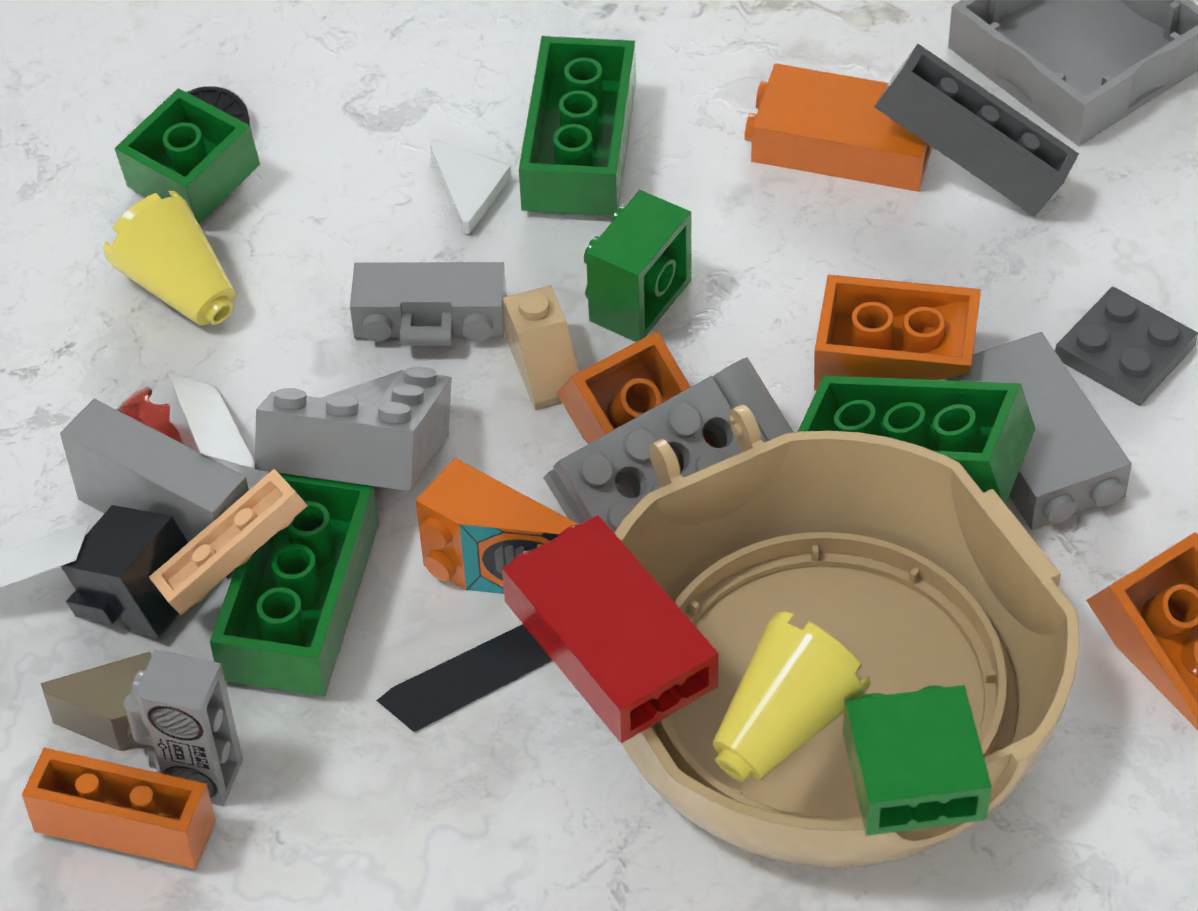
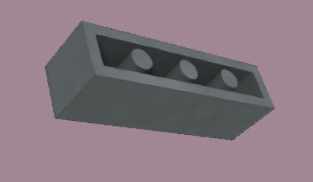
[874,44,1079,217]

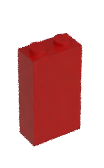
[502,515,718,744]

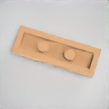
[149,469,307,615]

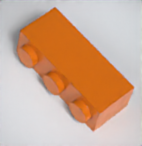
[22,747,216,869]

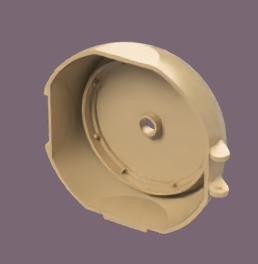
[615,404,1079,868]

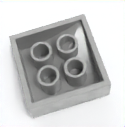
[254,367,452,491]

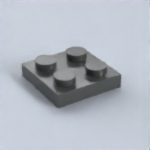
[1055,286,1198,406]

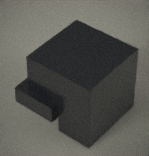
[61,505,188,639]

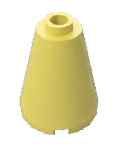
[103,191,236,326]
[713,611,871,782]

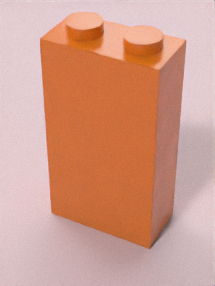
[744,63,932,192]

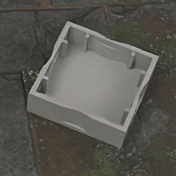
[948,0,1198,147]

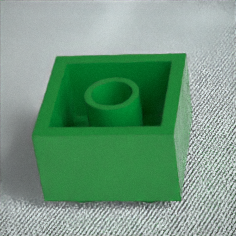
[114,88,260,224]
[584,190,692,342]

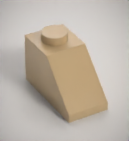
[502,285,579,410]

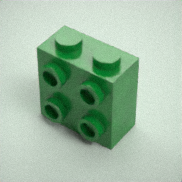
[842,685,992,836]

